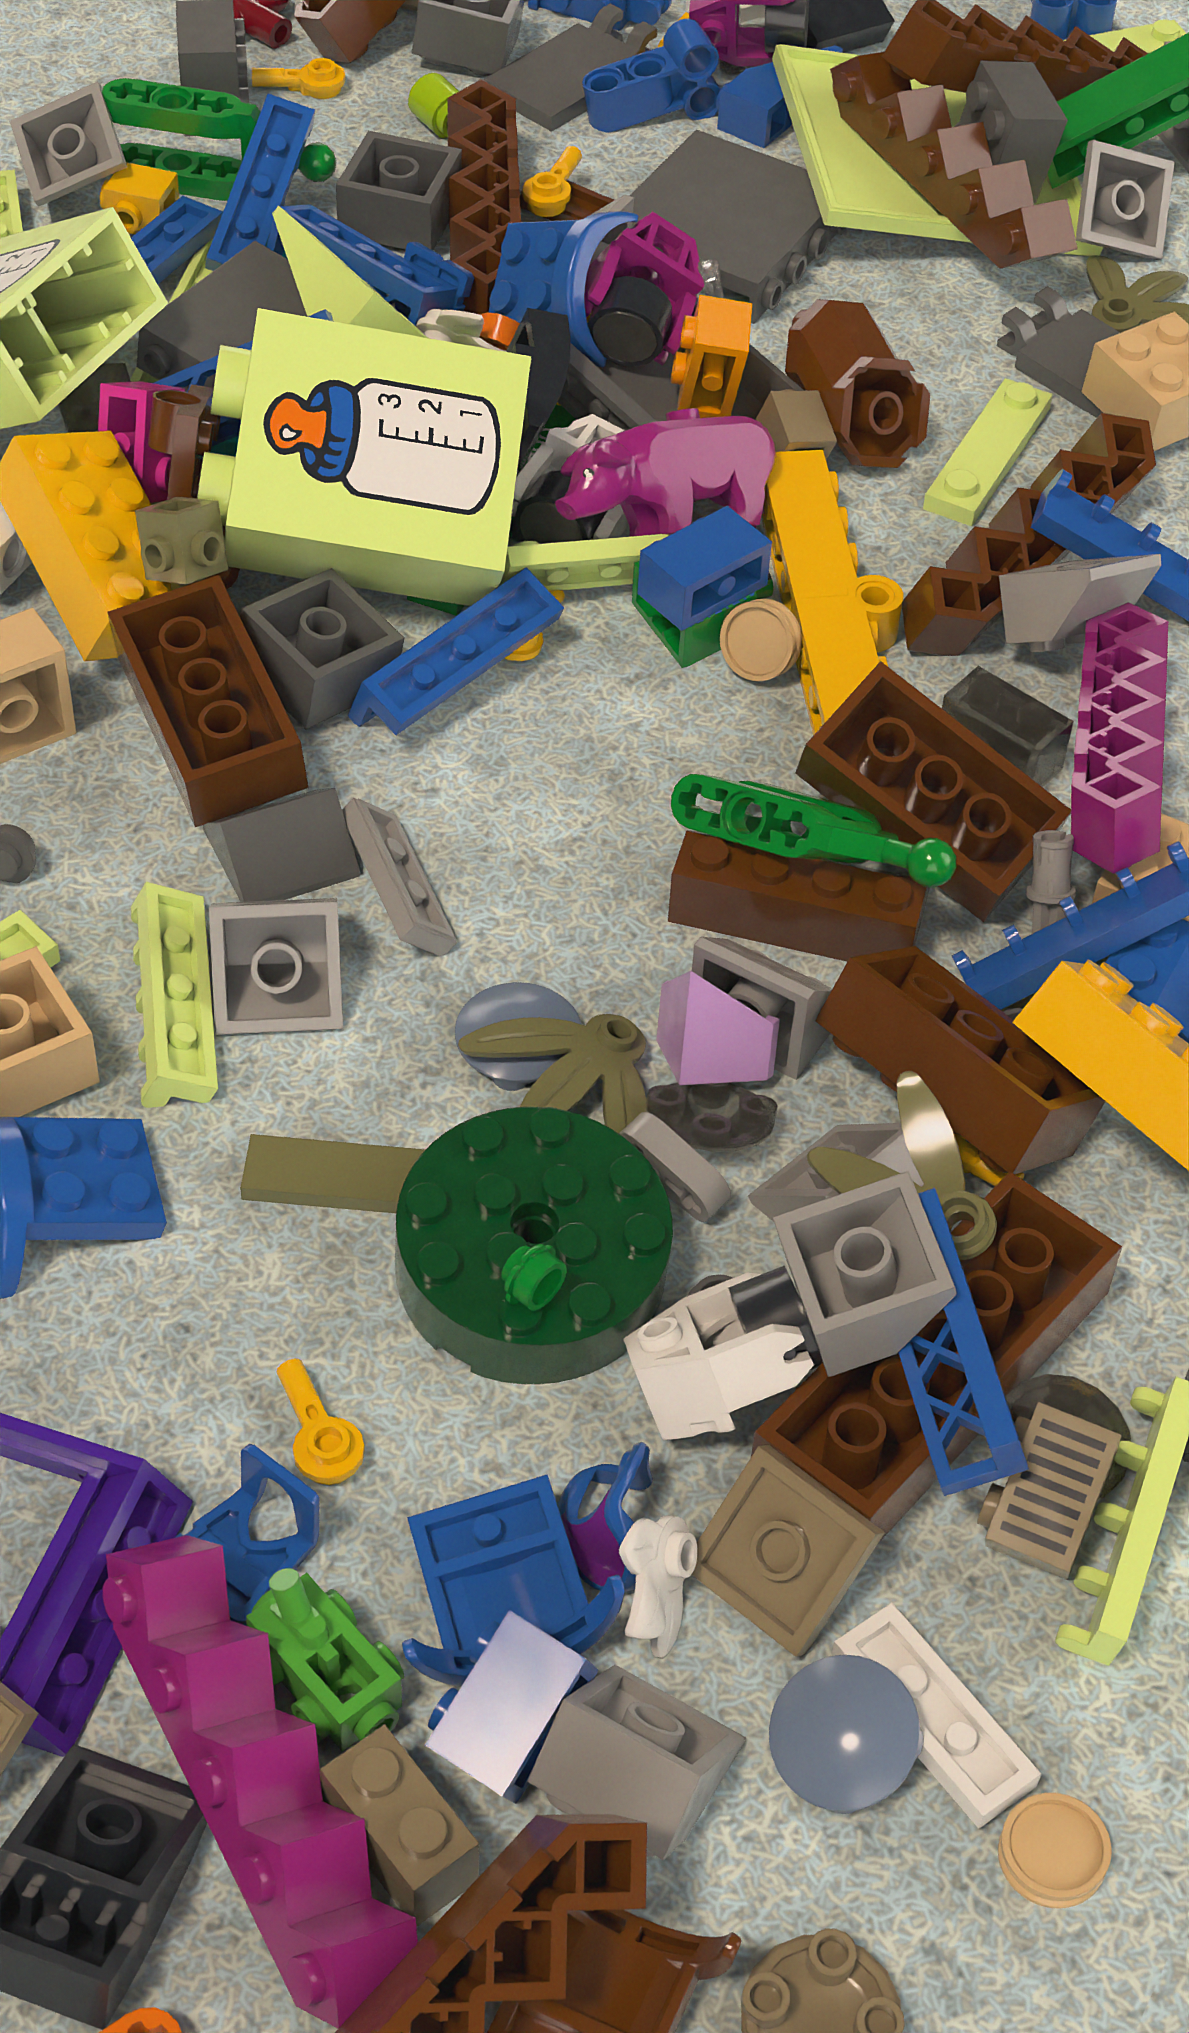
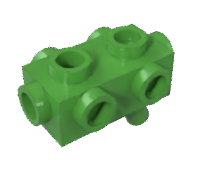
[246,1568,404,1752]

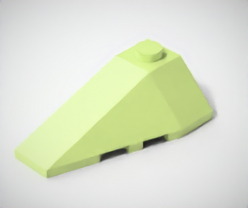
[272,206,428,338]

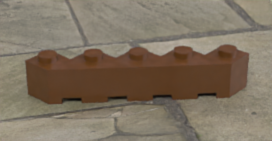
[881,0,1148,101]
[830,52,1078,269]
[448,79,521,314]
[902,413,1156,656]
[335,1814,647,2033]

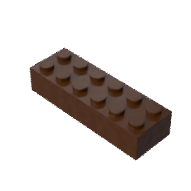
[751,1172,1123,1545]

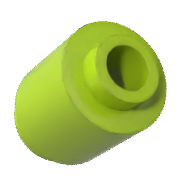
[408,73,459,138]

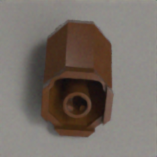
[785,299,931,468]

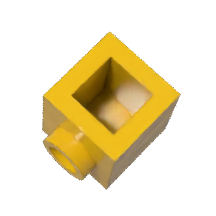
[100,162,179,235]

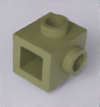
[135,497,228,590]

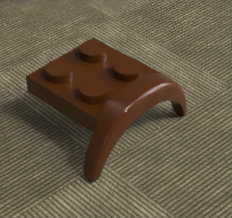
[487,1910,742,2033]

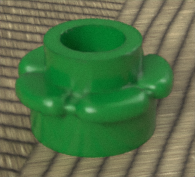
[501,1244,567,1311]

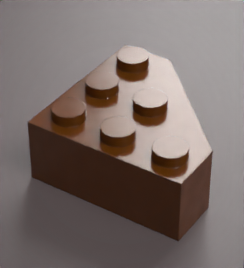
[294,0,406,63]

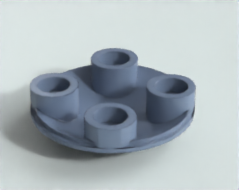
[455,982,582,1091]
[769,1655,924,1814]

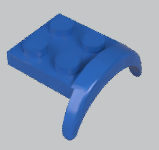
[488,211,638,368]
[0,1117,167,1299]
[402,1474,625,1687]

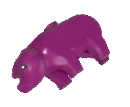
[555,408,776,537]

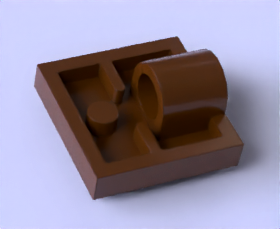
[148,384,221,500]

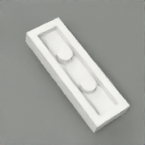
[831,1603,1041,1829]

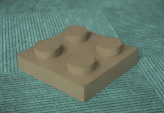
[691,1445,885,1657]

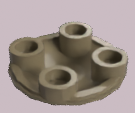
[741,1928,904,2033]

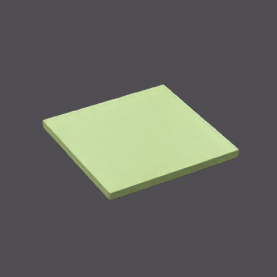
[772,44,1103,256]

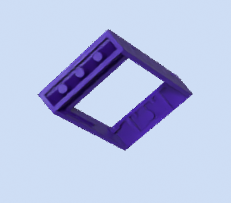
[0,1413,193,1757]

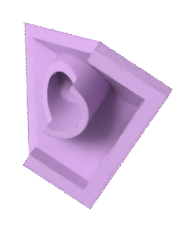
[656,971,780,1085]

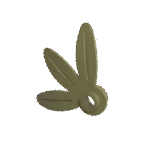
[1086,256,1189,333]
[458,1014,649,1133]
[807,1071,997,1260]

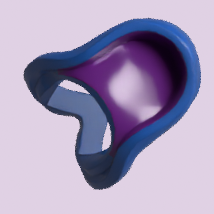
[557,1442,653,1592]

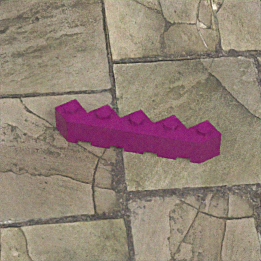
[1071,602,1169,874]
[103,1535,418,2029]

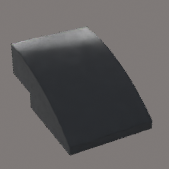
[806,0,895,53]
[506,308,570,478]
[0,1744,207,2030]

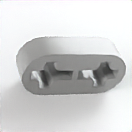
[619,1112,731,1222]

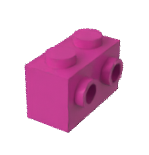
[98,381,185,503]

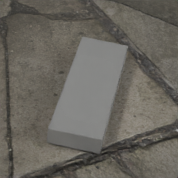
[342,798,457,956]

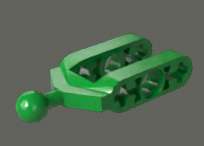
[102,78,337,201]
[671,774,956,888]

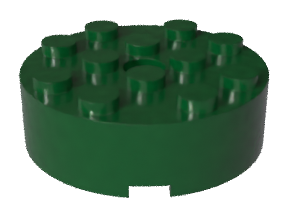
[395,1107,673,1385]

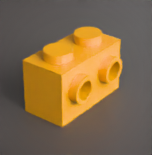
[671,295,752,418]

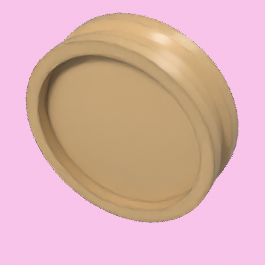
[720,598,802,681]
[998,1793,1111,1908]

